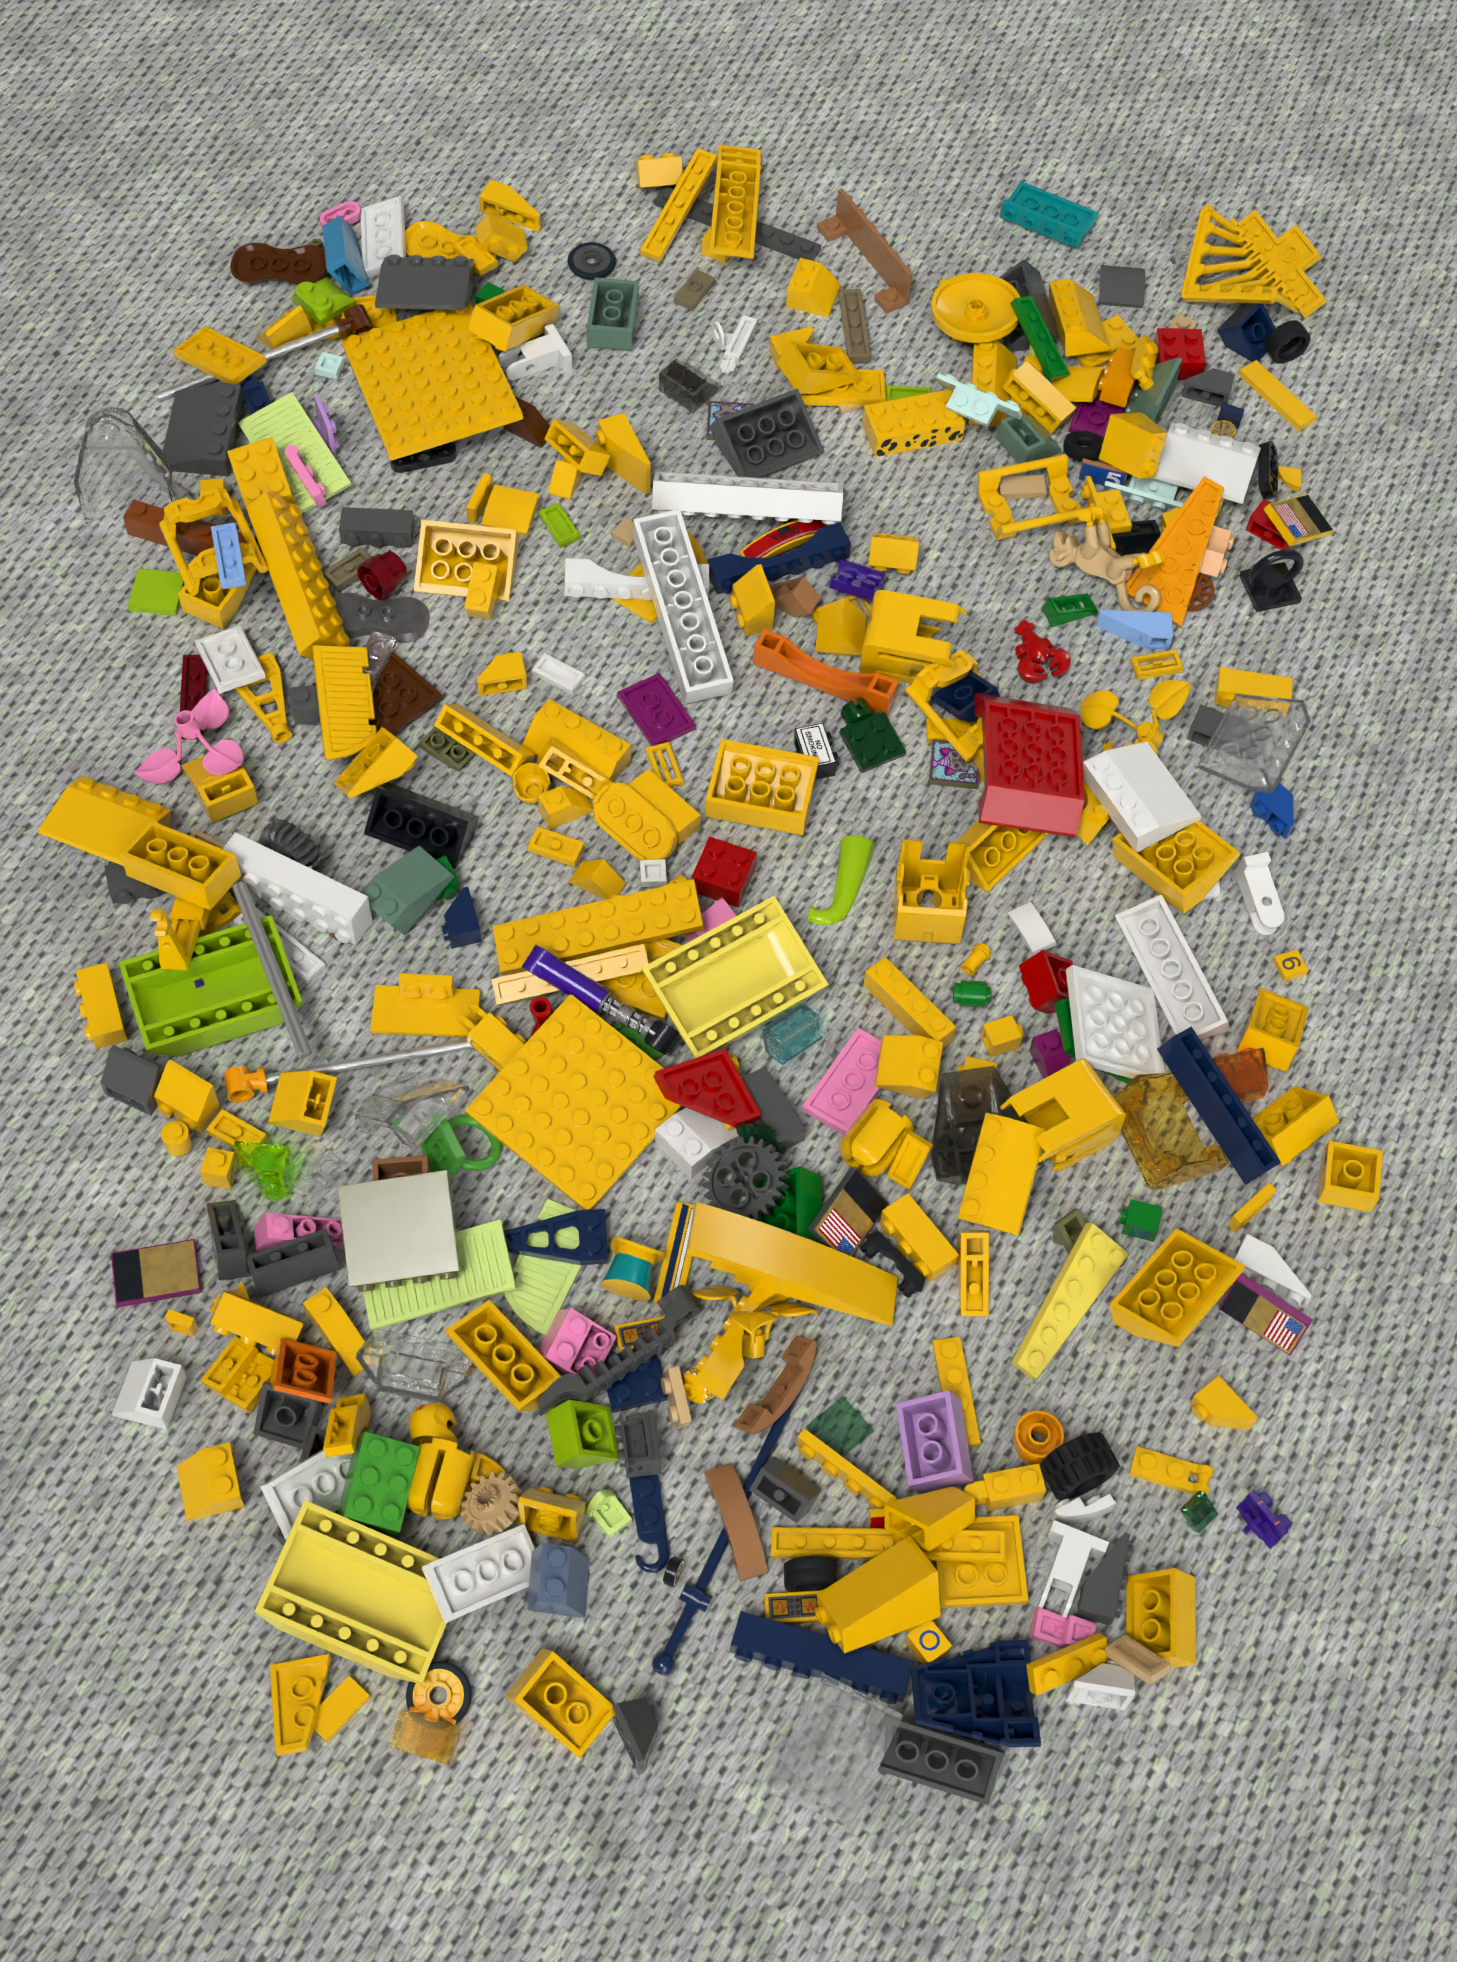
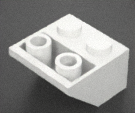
[112,1358,187,1430]

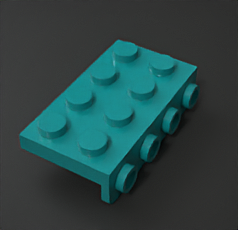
[999,181,1099,249]

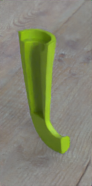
[807,835,875,925]

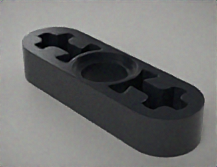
[1258,441,1278,499]
[390,442,457,473]

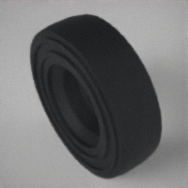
[1063,431,1104,461]

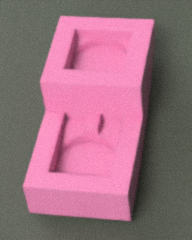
[1029,1607,1097,1648]

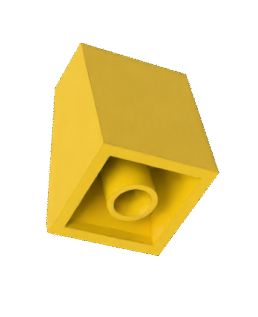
[1099,412,1167,479]

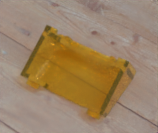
[1114,1072,1229,1190]

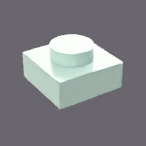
[314,352,344,380]

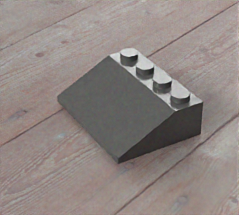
[375,254,475,310]
[159,383,245,477]
[709,388,825,478]

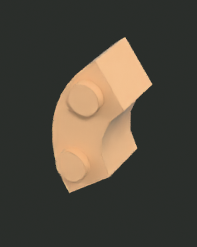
[1199,526,1235,577]

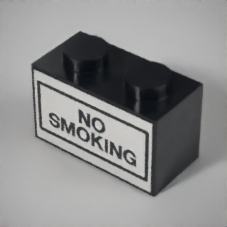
[793,723,839,780]

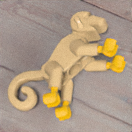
[1049,506,1165,612]

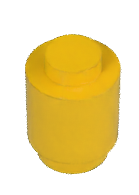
[161,1121,192,1157]

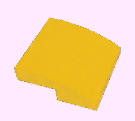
[1052,366,1104,402]
[481,484,540,536]
[200,1336,274,1414]

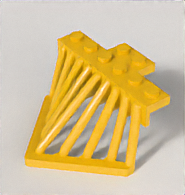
[1181,204,1327,318]

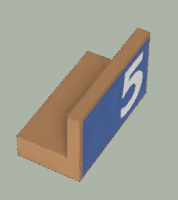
[1078,458,1128,486]

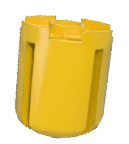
[838,1099,914,1178]
[407,1438,476,1521]

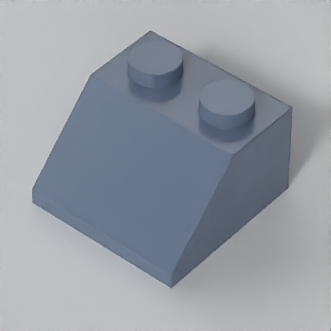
[527,1543,589,1618]

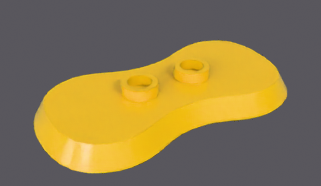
[405,221,496,275]

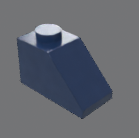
[441,887,482,949]

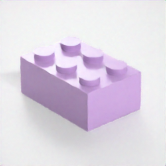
[896,1390,974,1494]

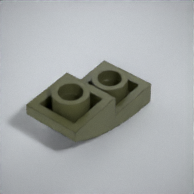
[418,727,475,771]

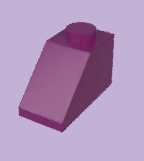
[1029,1029,1071,1079]

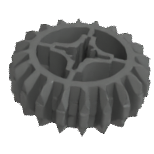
[259,819,325,872]

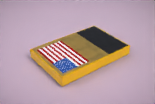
[1264,494,1334,546]

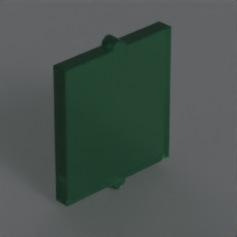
[805,1396,874,1457]

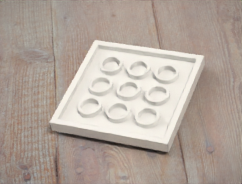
[1066,965,1166,1086]

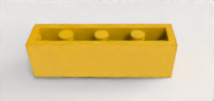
[434,704,536,777]
[863,957,956,1050]

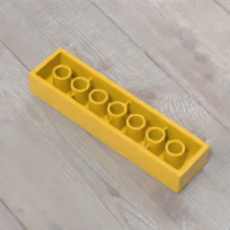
[246,491,350,660]

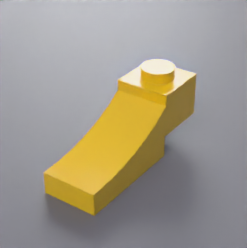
[323,1393,372,1458]

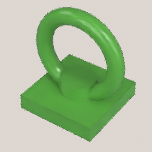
[419,1111,502,1185]

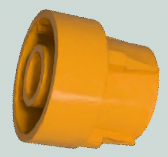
[1012,1411,1064,1465]

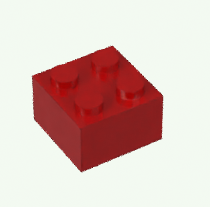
[1154,328,1206,380]
[691,836,757,908]

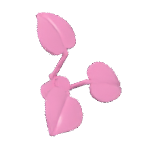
[134,689,244,784]

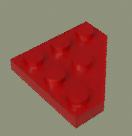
[653,1049,762,1128]

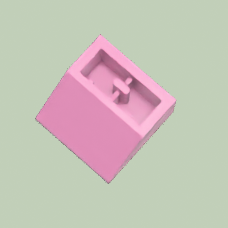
[538,1308,617,1379]

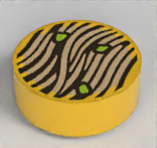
[1212,420,1236,439]

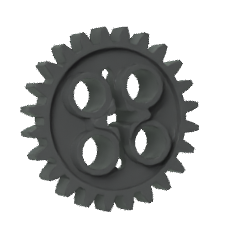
[702,1136,790,1222]

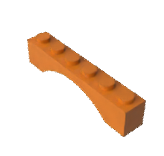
[753,629,899,716]

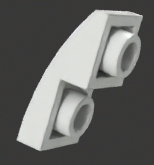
[1008,902,1056,956]
[1051,1494,1116,1524]

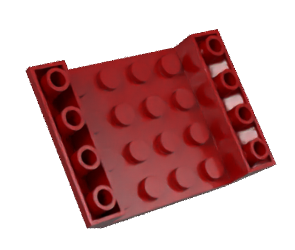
[974,693,1085,837]

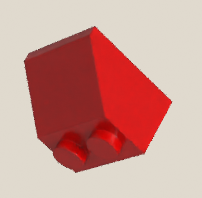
[1019,950,1074,1014]

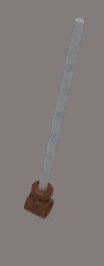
[155,304,374,402]

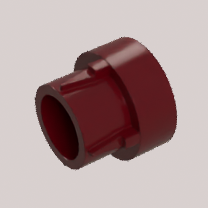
[357,550,407,600]

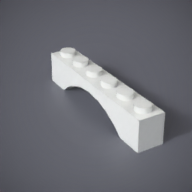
[564,558,709,601]

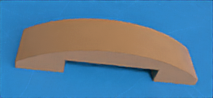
[733,1335,817,1435]
[704,1463,768,1582]

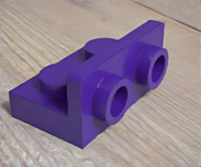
[829,559,886,601]

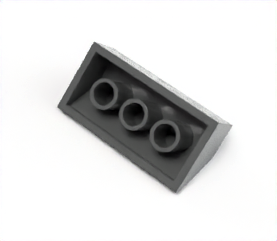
[999,259,1058,352]

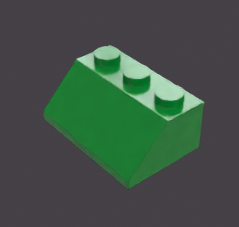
[760,1166,822,1243]

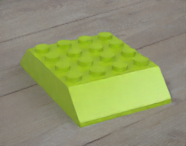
[118,915,303,1057]

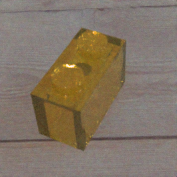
[389,1706,462,1765]

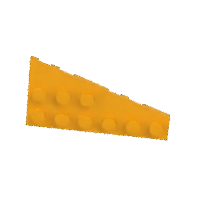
[1126,476,1224,629]

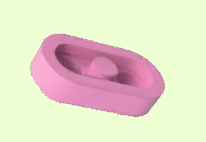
[320,201,361,229]

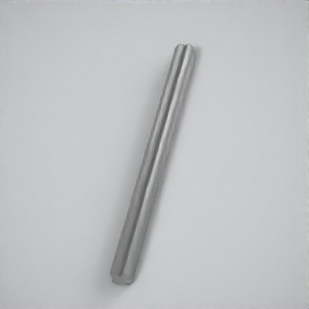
[233,881,312,1058]

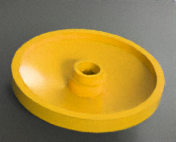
[931,273,1020,343]

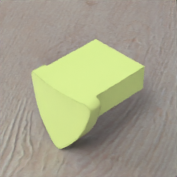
[586,1489,632,1539]

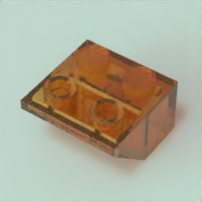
[1213,1048,1269,1103]

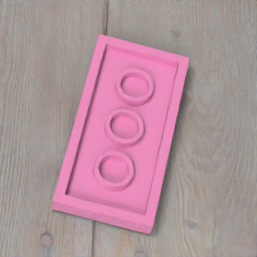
[802,1028,881,1135]

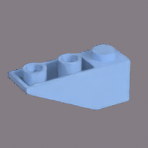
[1096,609,1173,650]

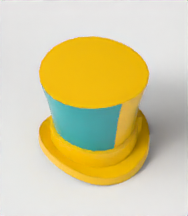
[600,1236,665,1301]

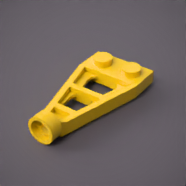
[234,652,292,744]

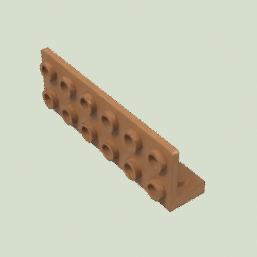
[817,189,913,314]

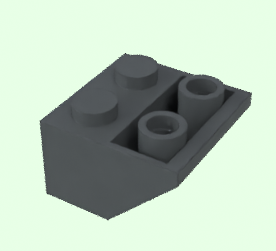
[101,1045,162,1116]

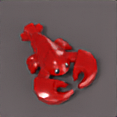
[1014,620,1071,684]

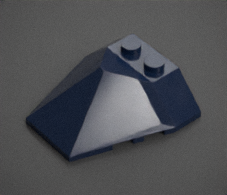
[911,1640,1041,1748]

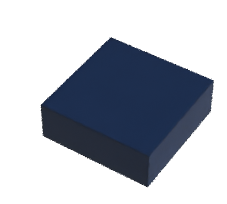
[1217,403,1245,429]

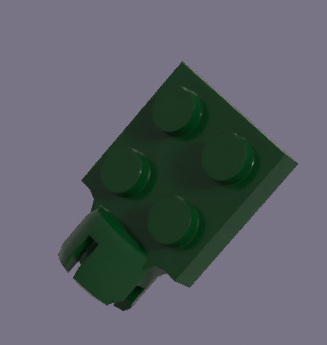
[839,698,906,773]

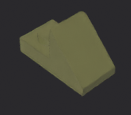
[1053,1208,1086,1255]

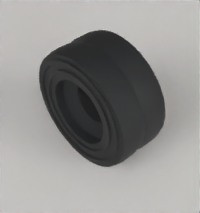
[783,1556,837,1592]

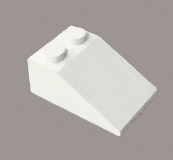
[655,1108,751,1179]

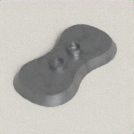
[333,592,430,643]

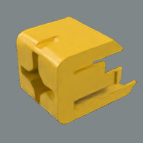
[860,590,967,684]
[893,839,970,944]
[1000,1058,1126,1172]

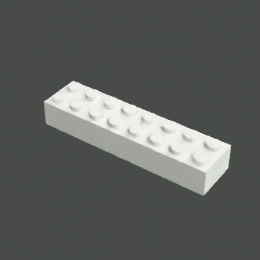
[652,471,843,524]
[632,509,734,704]

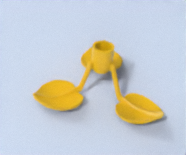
[1080,680,1191,755]
[690,1285,819,1358]

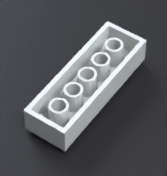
[223,832,372,945]

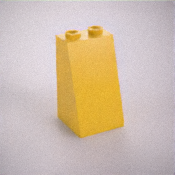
[815,1536,941,1653]

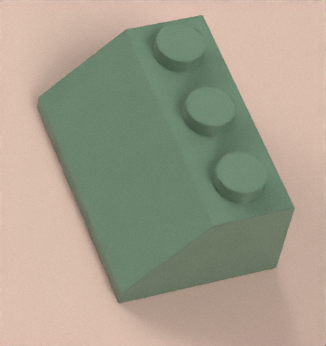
[1125,358,1182,424]

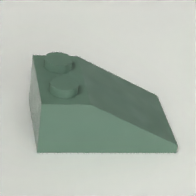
[361,846,454,935]

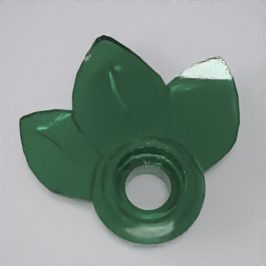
[736,1123,787,1158]

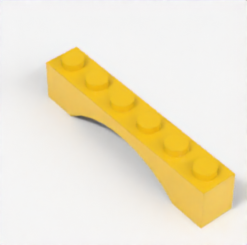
[694,1286,789,1400]

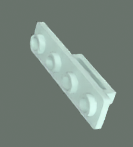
[936,374,1023,427]
[1104,476,1184,511]

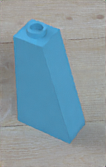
[322,215,370,295]

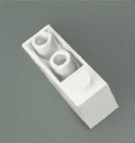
[1234,1234,1312,1309]

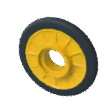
[406,1661,472,1730]

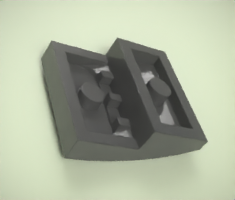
[1098,265,1145,308]

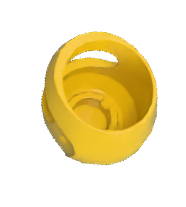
[409,1401,457,1446]

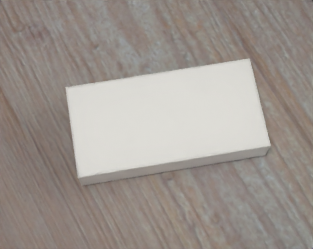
[531,653,586,695]

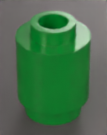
[953,980,991,1007]

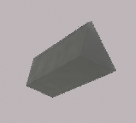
[871,1714,1004,1805]

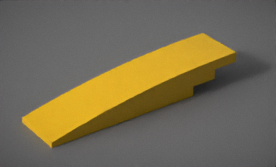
[709,144,761,259]
[686,1202,898,1326]

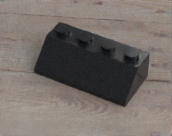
[364,783,479,869]

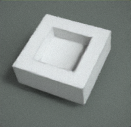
[640,859,667,887]

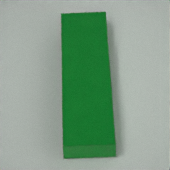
[1010,296,1070,381]

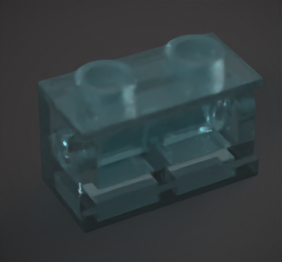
[762,1003,823,1065]

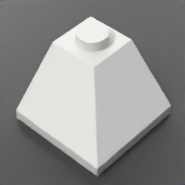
[1066,1661,1135,1710]

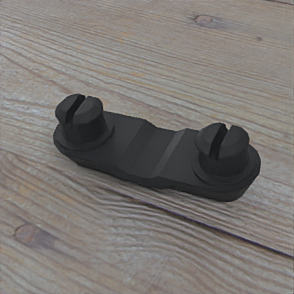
[860,1231,926,1297]

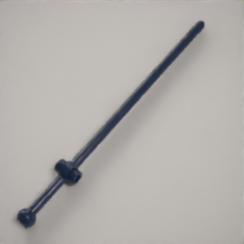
[652,1374,809,1676]

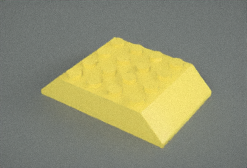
[641,896,829,1058]
[254,1500,447,1684]

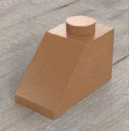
[771,576,821,617]

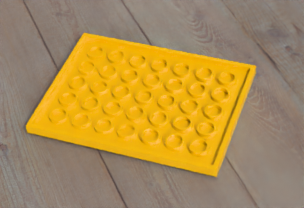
[341,300,523,461]

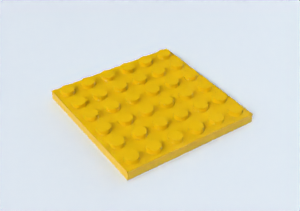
[465,994,683,1210]

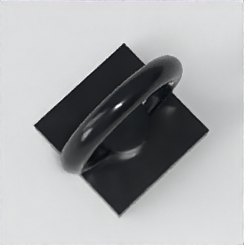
[1239,549,1304,612]

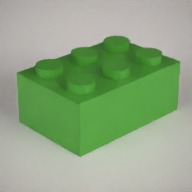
[337,1431,420,1538]

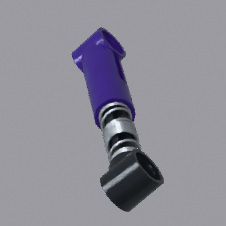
[522,944,679,1055]

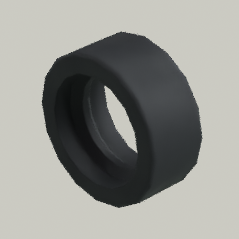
[1265,320,1311,364]

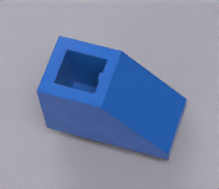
[1250,779,1294,839]

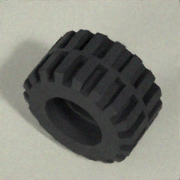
[1040,1432,1120,1500]

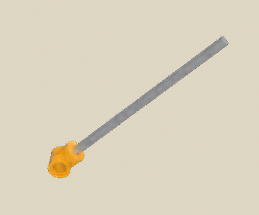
[224,1039,473,1103]

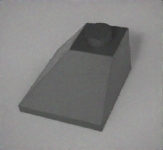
[612,1697,661,1776]

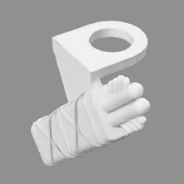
[712,315,757,374]

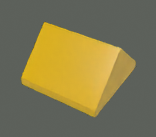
[256,305,312,357]
[815,598,866,656]

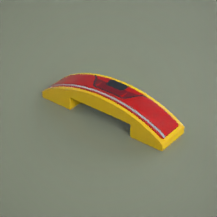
[739,519,827,558]

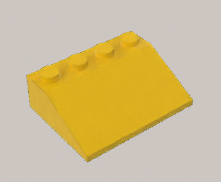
[414,520,519,601]
[705,739,819,835]
[38,776,171,866]
[1112,820,1240,914]
[1109,1228,1245,1347]

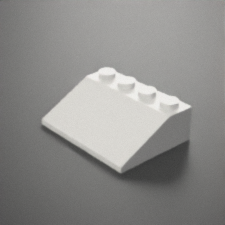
[1153,423,1261,504]
[1083,742,1202,853]

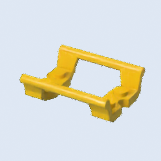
[977,454,1091,540]
[159,487,268,596]
[905,649,984,763]

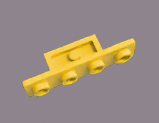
[1081,476,1132,551]

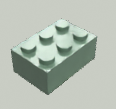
[587,277,639,351]

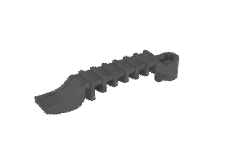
[537,1285,700,1416]

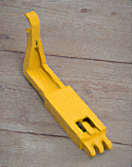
[150,896,211,970]

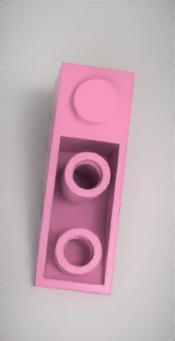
[254,1213,344,1252]

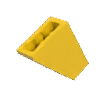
[884,1486,975,1552]

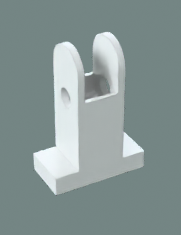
[498,324,572,381]
[1231,852,1284,935]
[1038,1520,1109,1619]

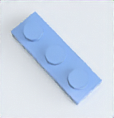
[211,523,247,589]

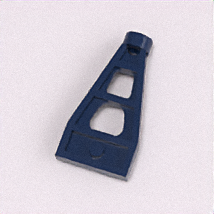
[503,1209,608,1265]

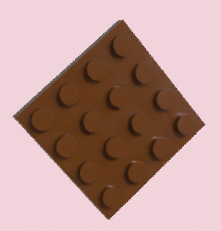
[312,637,442,736]

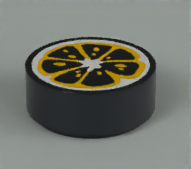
[663,1556,685,1588]

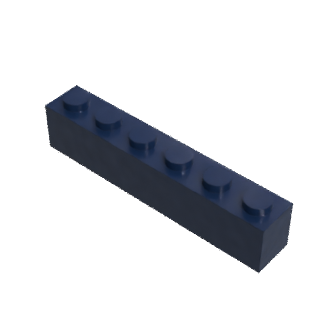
[1157,1026,1281,1185]
[730,1611,914,1704]

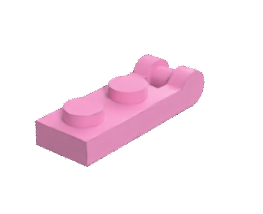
[285,445,327,509]

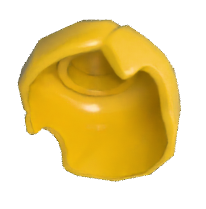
[512,762,551,804]

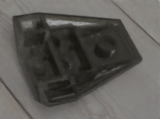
[931,1066,1043,1185]

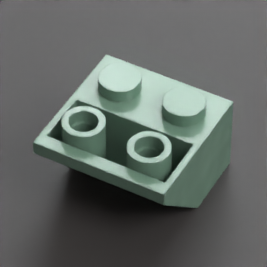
[997,413,1061,464]

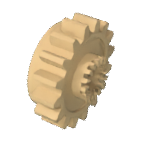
[460,1472,523,1536]

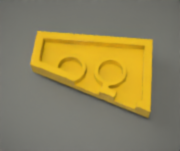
[270,1654,332,1756]

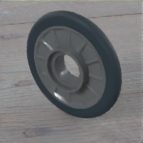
[567,242,616,280]

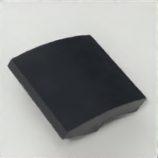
[1112,520,1161,557]

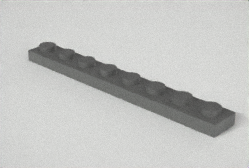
[654,186,821,261]

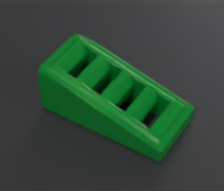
[1042,593,1098,627]

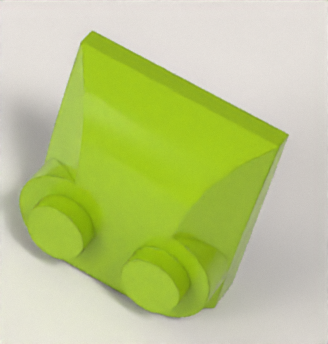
[292,277,356,327]

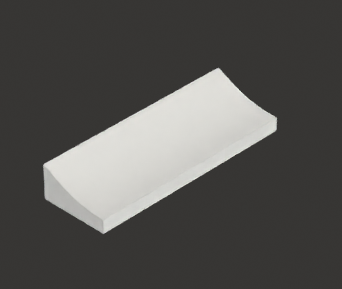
[1115,894,1230,1040]

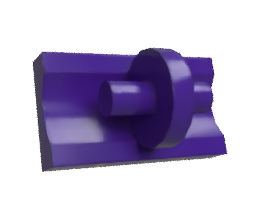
[1236,1490,1292,1549]

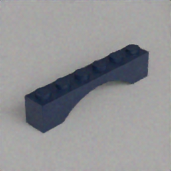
[707,523,851,595]

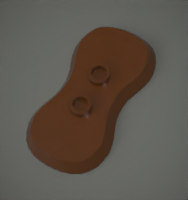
[230,243,327,285]

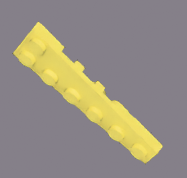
[1011,1223,1128,1379]

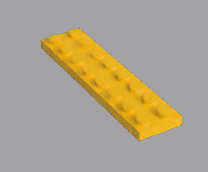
[493,879,704,976]

